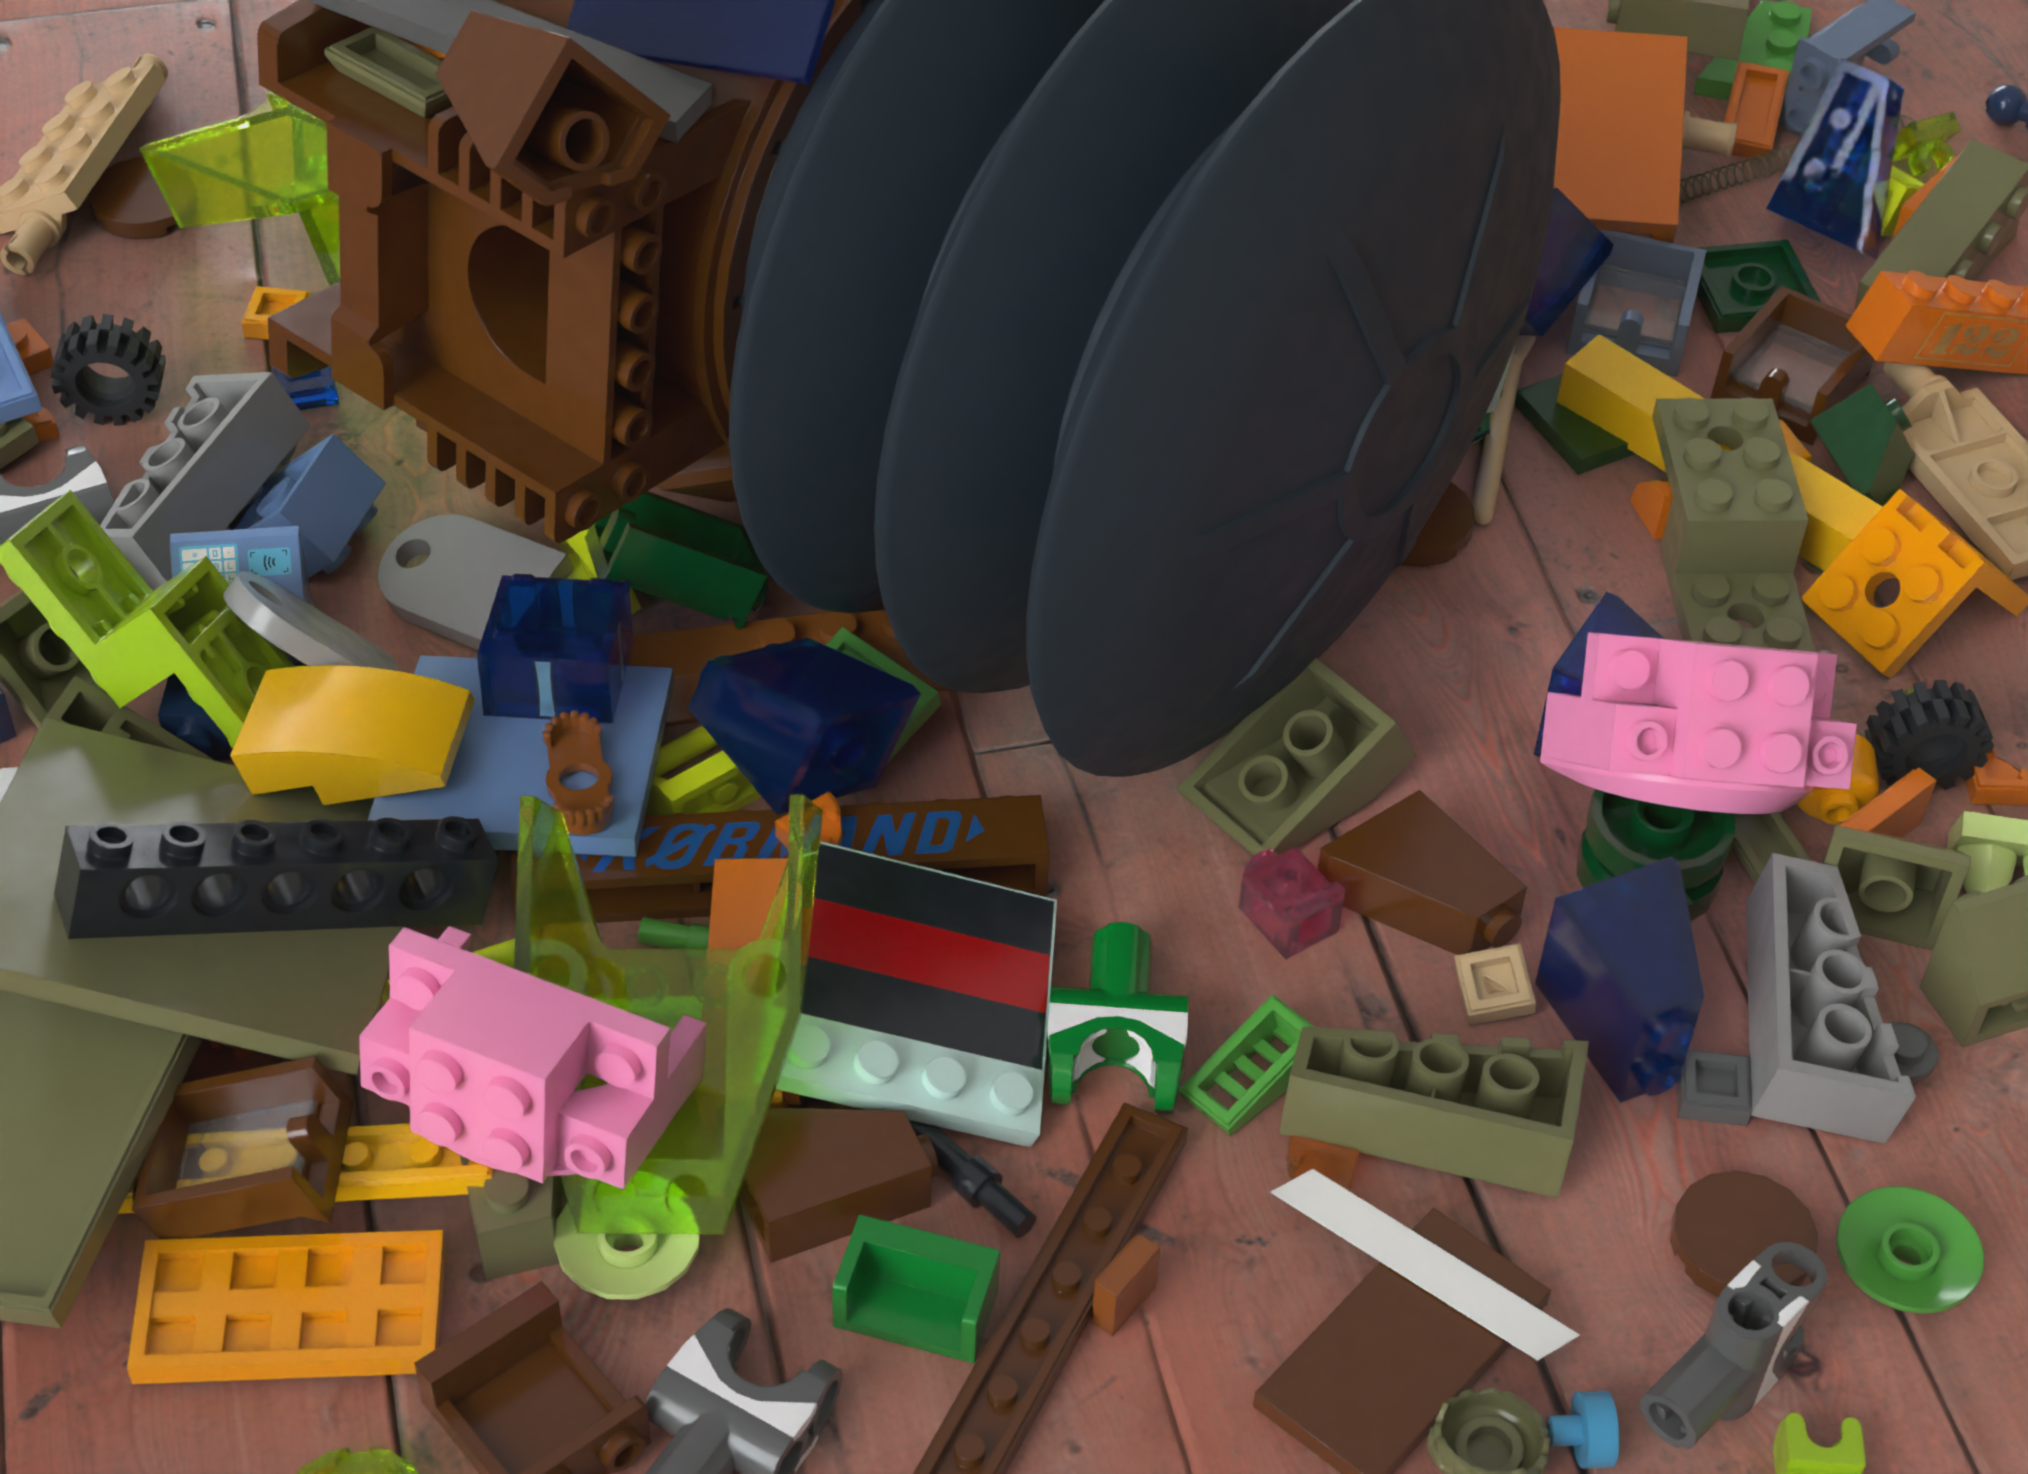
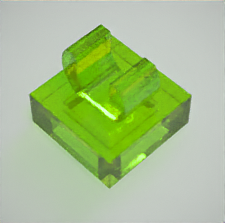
[1885,112,1962,178]

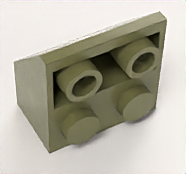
[1919,875,2028,1047]

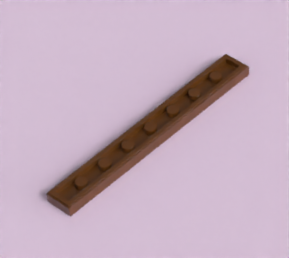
[913,1102,1188,1474]

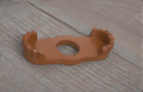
[542,710,614,835]

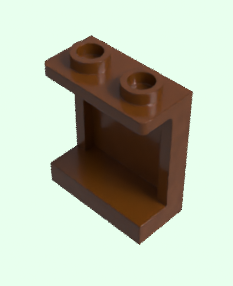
[414,1281,651,1474]

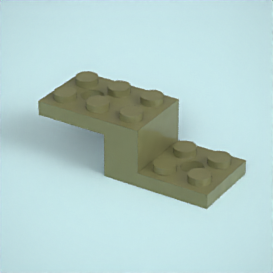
[1652,398,1816,652]

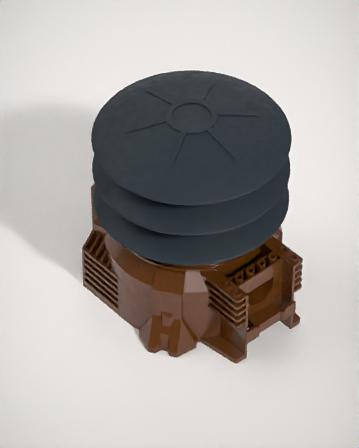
[257,0,1561,777]

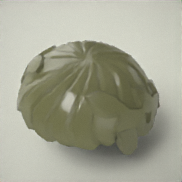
[1427,1387,1550,1474]

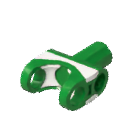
[1046,922,1188,1112]

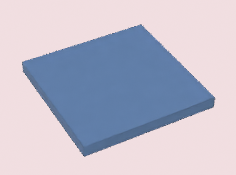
[368,655,674,857]

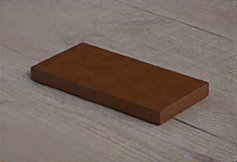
[1253,1207,1551,1474]

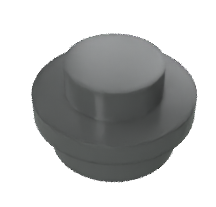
[1889,1022,1938,1086]

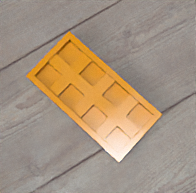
[127,1230,446,1384]

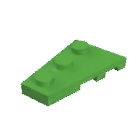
[1694,0,1812,108]

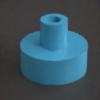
[1546,1390,1619,1469]

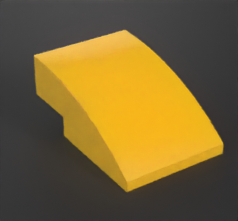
[230,665,475,805]

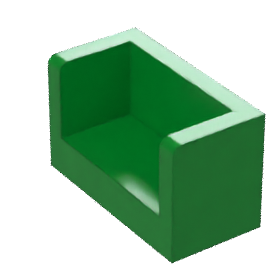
[832,1214,1001,1363]

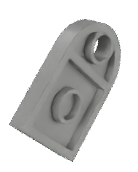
[378,514,574,656]
[223,571,399,671]

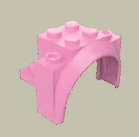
[1540,632,1857,814]
[359,926,707,1190]

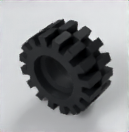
[51,314,166,426]
[1865,680,1994,793]

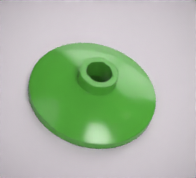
[1836,1186,1984,1313]

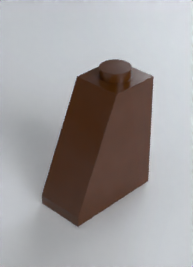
[1314,790,1527,955]
[717,1107,939,1263]

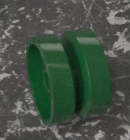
[1576,789,1735,929]

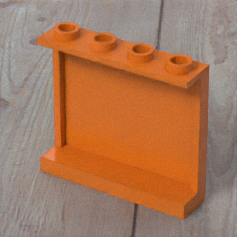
[1549,27,1688,243]

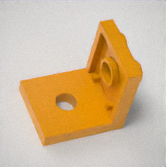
[1801,489,2028,679]

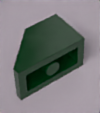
[1810,383,1914,507]

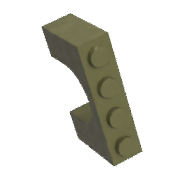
[1606,0,1749,60]

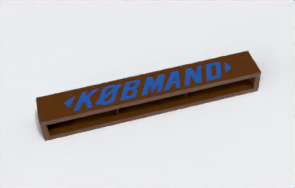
[510,795,1049,928]

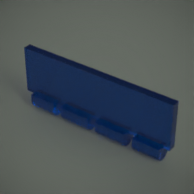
[566,0,835,84]

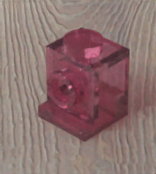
[1238,847,1345,960]

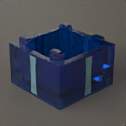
[477,574,633,723]

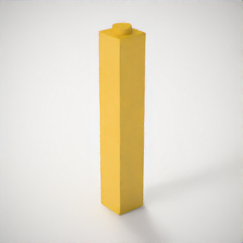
[1556,334,1882,571]

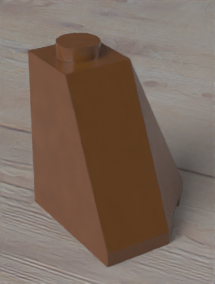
[435,10,671,207]

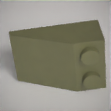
[1176,658,1416,867]

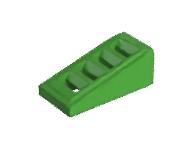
[1178,994,1314,1136]

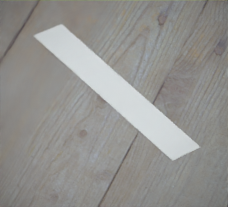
[1270,1169,1580,1361]

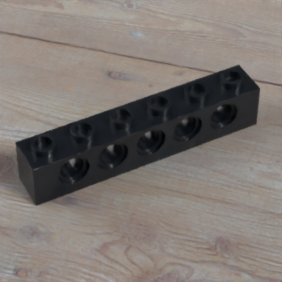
[54,816,499,939]

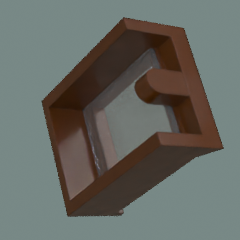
[1710,285,1874,446]
[132,1056,353,1239]

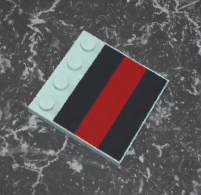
[760,836,1057,1148]

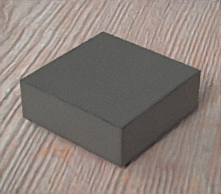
[1677,1048,1752,1126]

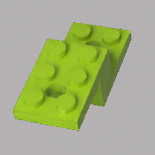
[0,489,295,749]

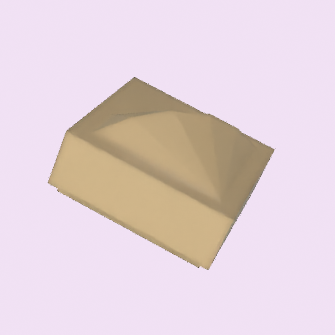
[1454,943,1536,1026]

